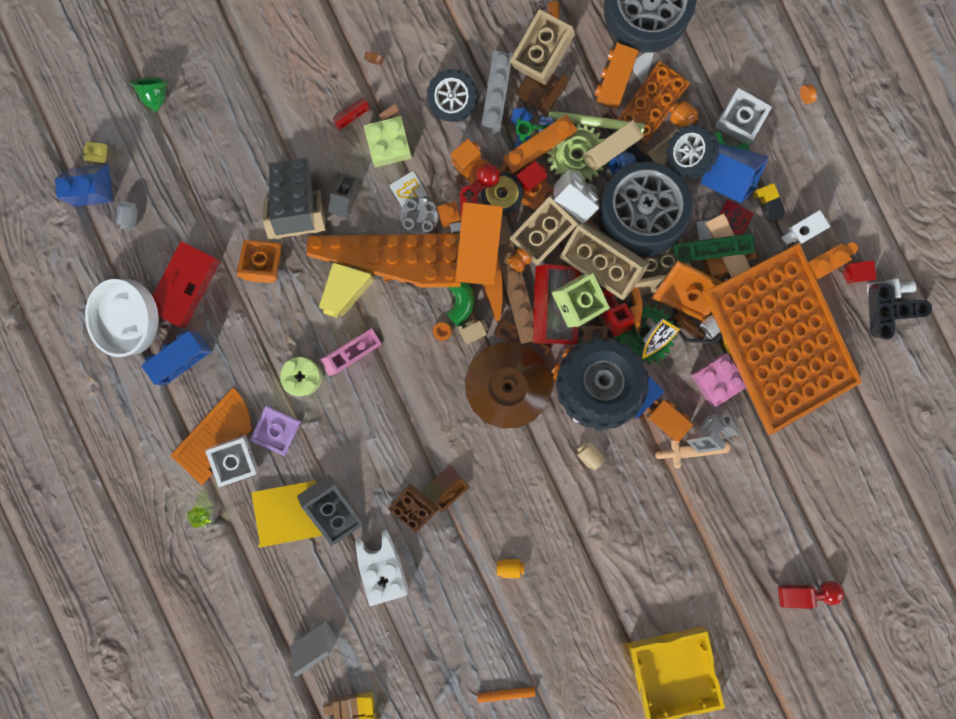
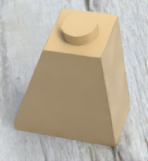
[582,120,644,171]

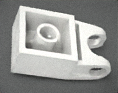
[356,530,409,606]

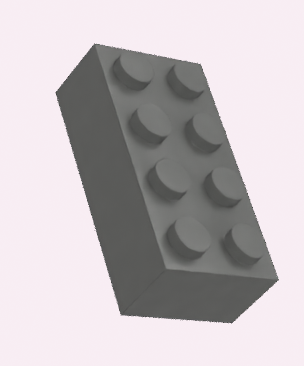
[269,158,315,236]

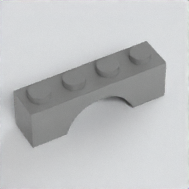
[481,50,513,135]

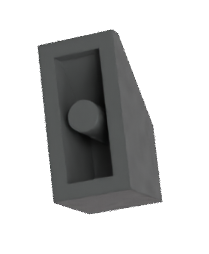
[328,173,360,217]

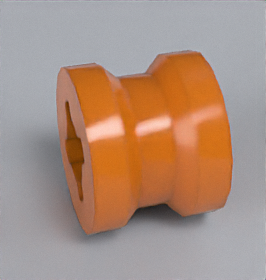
[507,248,532,273]

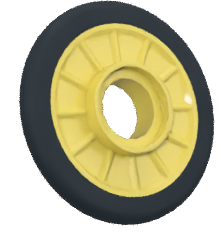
[481,172,523,214]

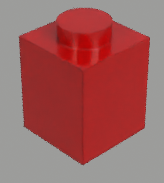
[517,161,547,194]
[843,260,877,284]

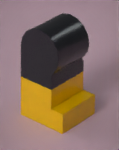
[752,183,785,222]

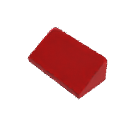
[332,98,370,130]

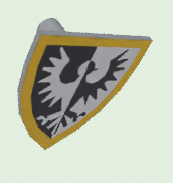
[641,318,680,359]

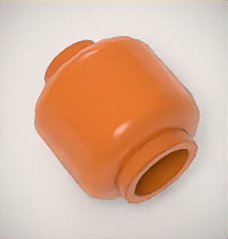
[670,101,699,130]

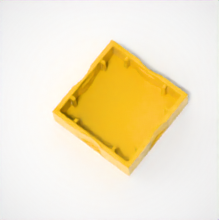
[628,626,725,719]

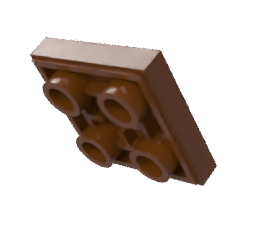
[388,483,439,534]

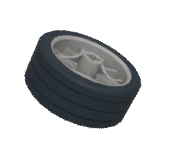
[604,0,697,53]
[599,161,693,257]

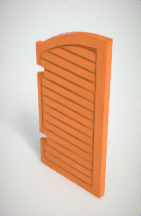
[170,387,254,485]

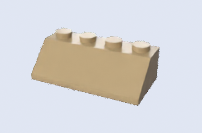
[560,222,650,300]

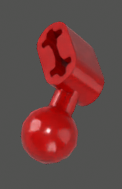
[460,163,500,217]
[778,581,844,609]

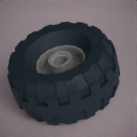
[556,337,649,430]

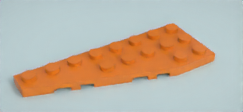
[307,233,461,288]

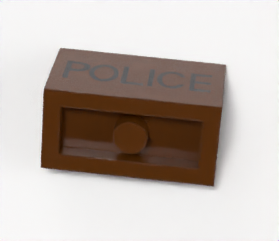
[422,465,470,513]

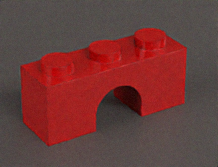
[599,284,635,337]

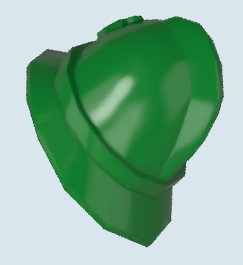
[130,77,168,112]

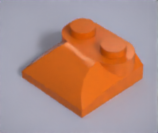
[237,240,282,283]

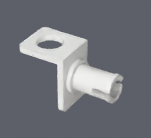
[867,278,916,299]

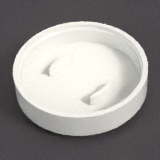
[85,279,159,357]

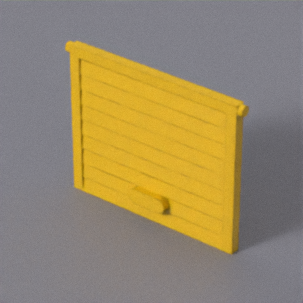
[251,480,323,547]

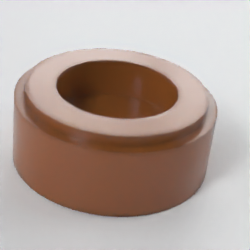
[364,52,384,65]

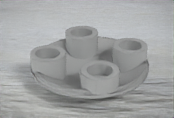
[400,197,439,234]

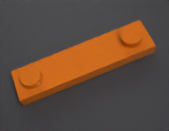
[502,114,577,175]

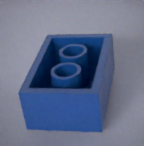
[141,331,212,385]

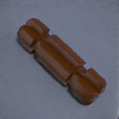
[673,311,706,339]

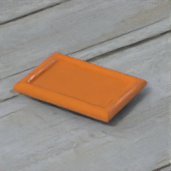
[652,260,723,322]

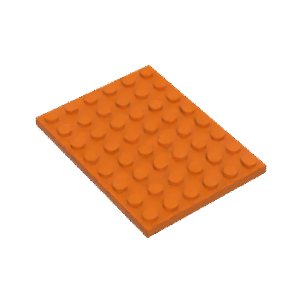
[703,243,862,434]

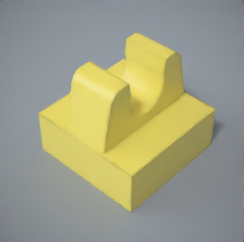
[83,142,108,164]

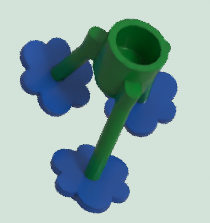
[511,107,556,148]

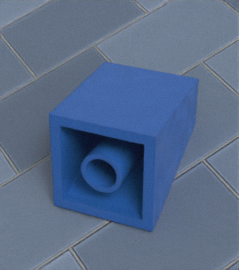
[700,144,769,203]
[55,164,113,207]

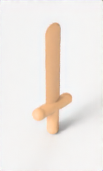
[655,439,731,468]

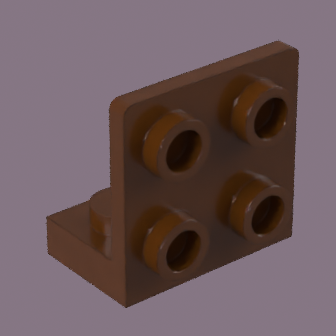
[516,74,570,116]

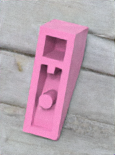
[319,328,382,376]

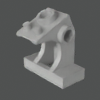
[686,409,740,453]

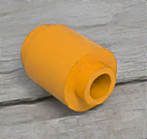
[497,558,524,578]

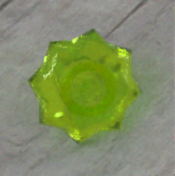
[187,507,210,528]

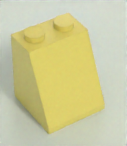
[319,263,375,318]

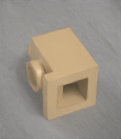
[458,320,488,345]

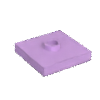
[250,405,302,456]

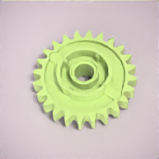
[546,123,607,183]

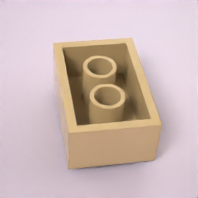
[510,9,575,85]
[510,194,580,265]

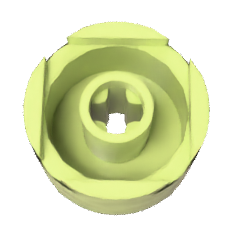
[280,357,323,396]

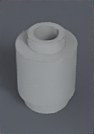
[116,202,138,231]

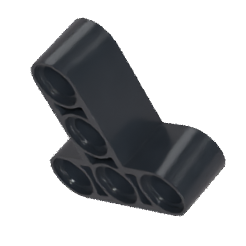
[868,283,932,339]

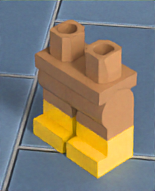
[323,691,375,719]

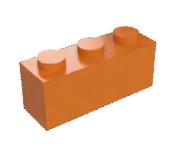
[594,43,639,109]

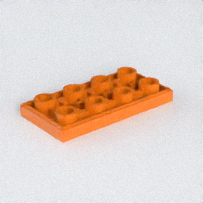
[617,61,690,145]
[455,202,503,285]

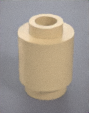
[576,442,604,470]

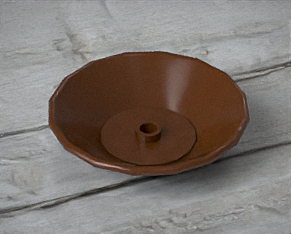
[465,342,552,429]

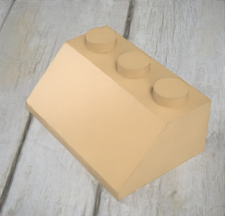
[263,190,325,239]

